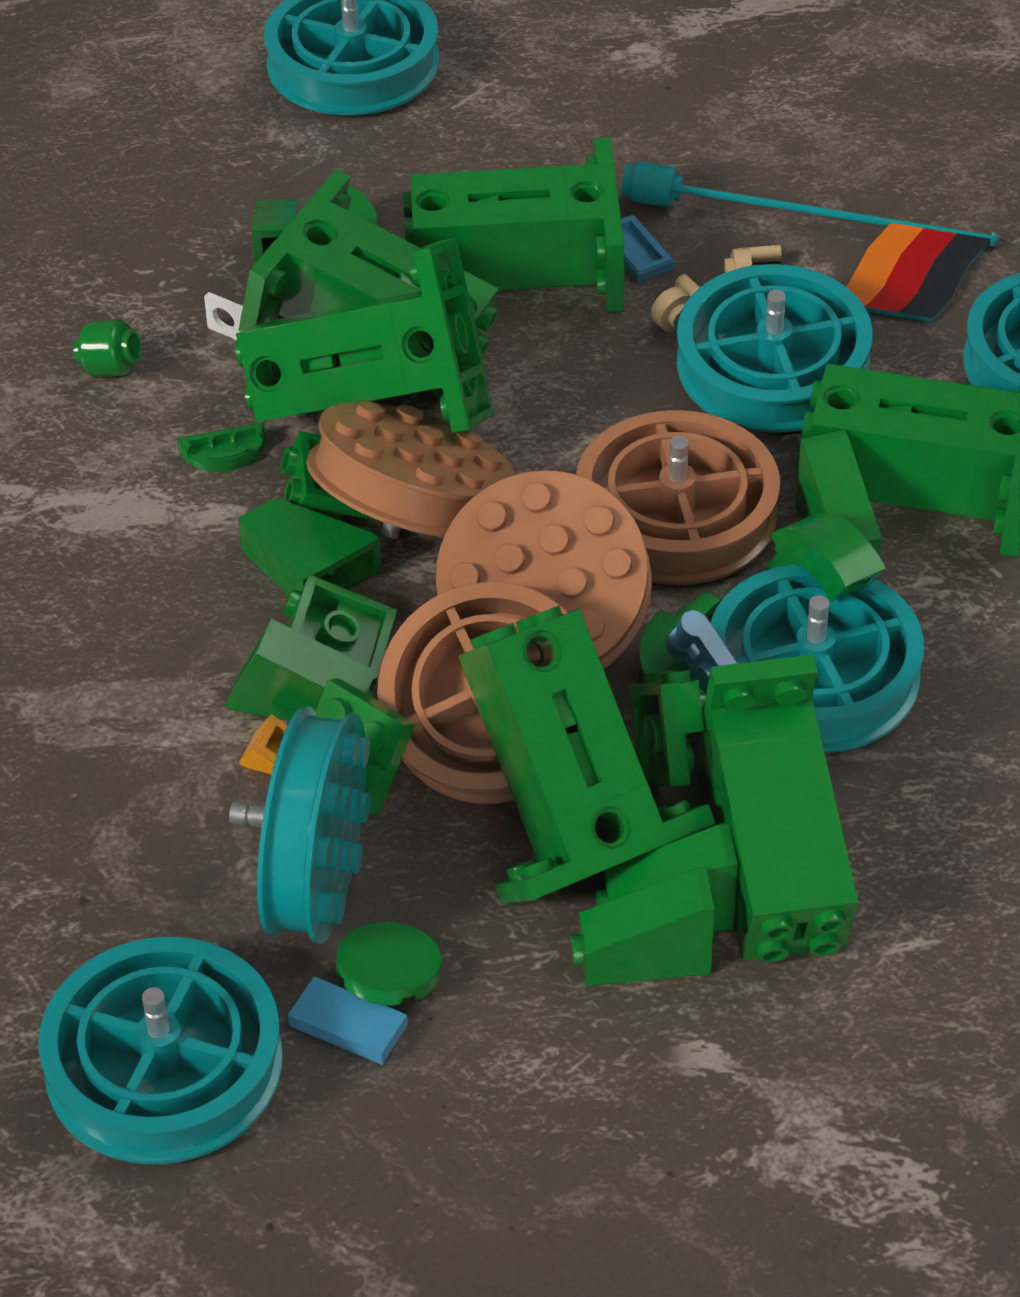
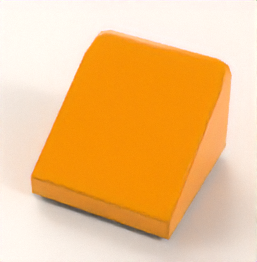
[239,714,288,774]

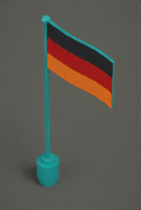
[621,161,999,323]

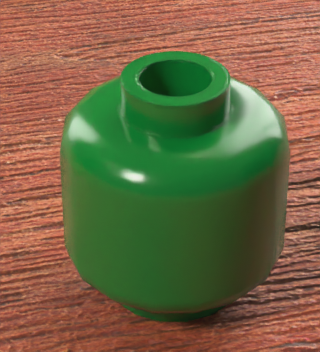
[73,319,142,378]

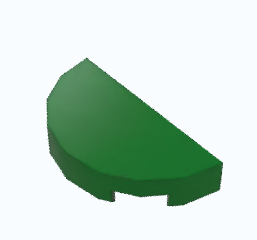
[177,422,266,472]

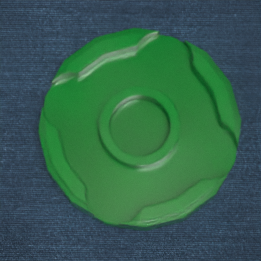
[336,922,442,1006]

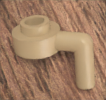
[724,245,782,273]
[651,274,700,333]

